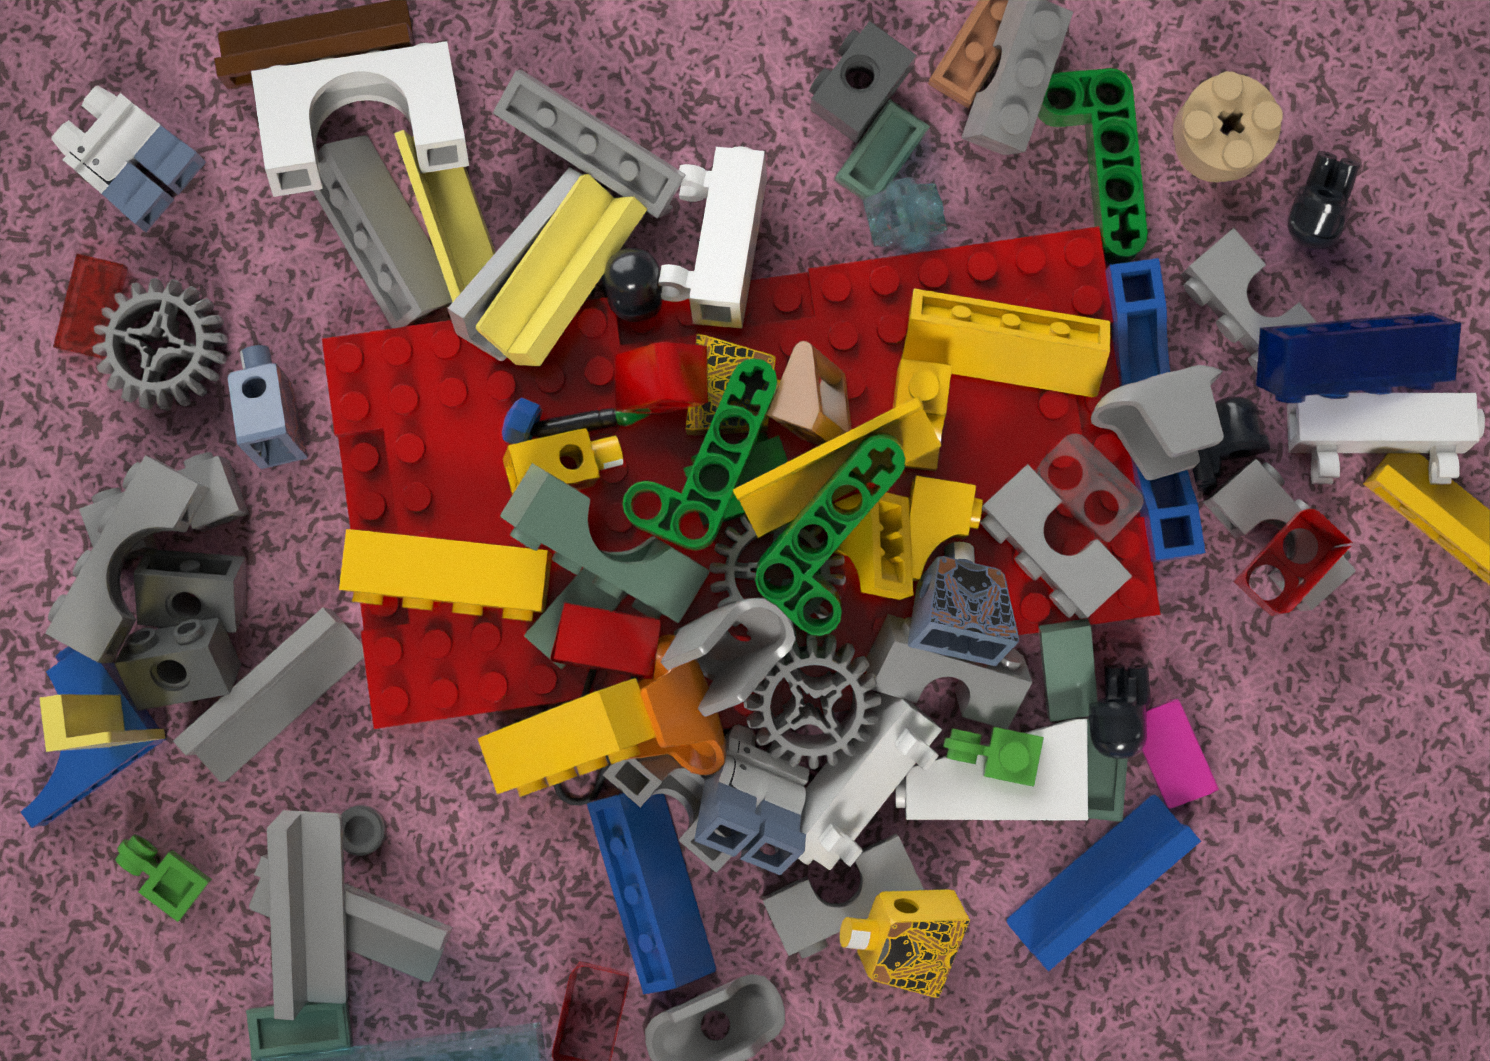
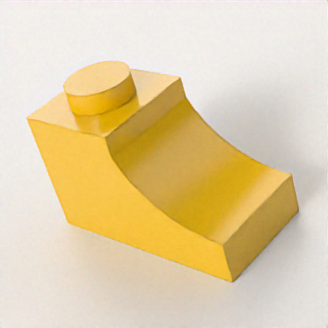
[893,359,952,471]
[909,476,983,581]
[833,492,913,600]

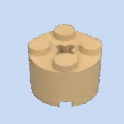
[1173,71,1283,182]

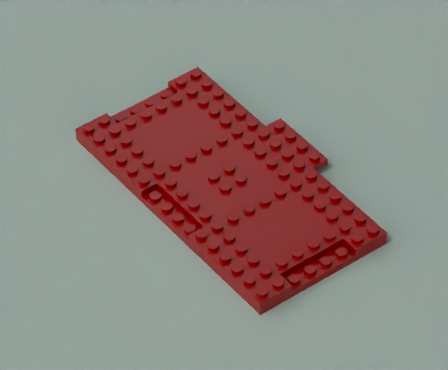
[322,226,1161,729]

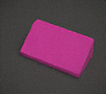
[1142,699,1219,809]

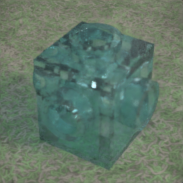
[863,177,948,252]

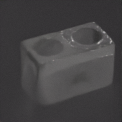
[1035,434,1143,542]

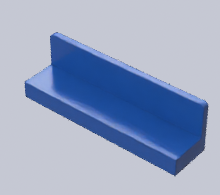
[587,793,716,995]
[1006,795,1201,972]

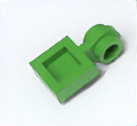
[943,727,1044,787]
[115,834,212,922]

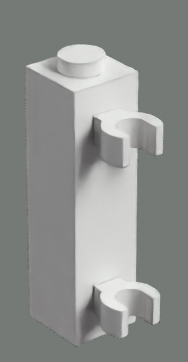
[659,146,767,328]
[1287,393,1485,484]
[798,693,942,870]

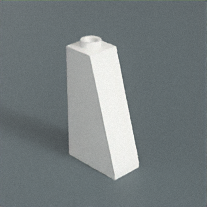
[895,719,1088,820]

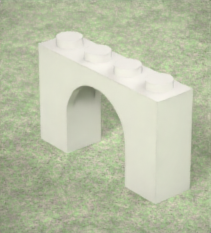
[251,41,469,197]

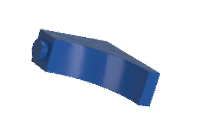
[20,646,167,828]

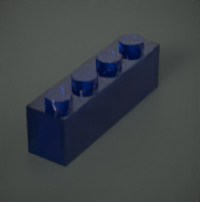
[1256,312,1461,403]

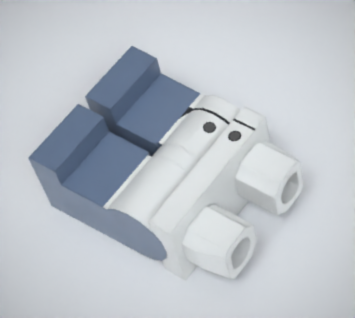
[51,86,206,232]
[694,725,809,875]

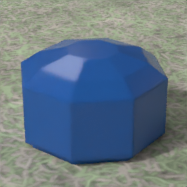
[502,398,543,445]

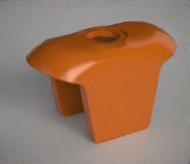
[625,635,726,775]

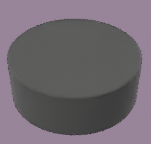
[341,805,387,856]

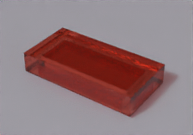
[53,253,128,360]

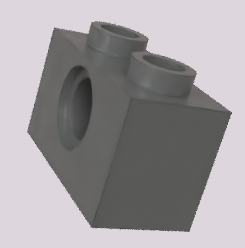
[809,21,917,144]
[133,549,247,633]
[114,617,242,711]

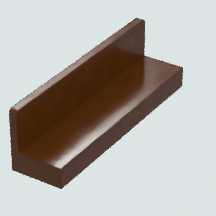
[214,0,415,89]

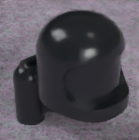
[1288,151,1360,250]
[601,248,663,322]
[1192,396,1270,492]
[1088,664,1151,759]

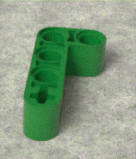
[1038,68,1148,265]
[623,358,777,551]
[755,432,906,636]

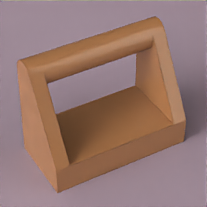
[767,341,852,446]

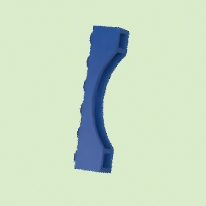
[1105,258,1206,562]

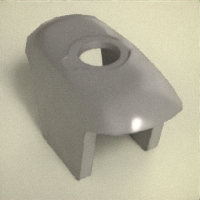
[1091,365,1224,480]
[661,598,796,717]
[645,974,785,1061]

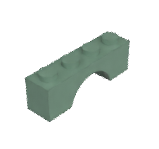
[500,463,710,623]

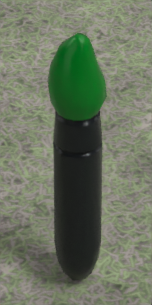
[530,408,650,438]

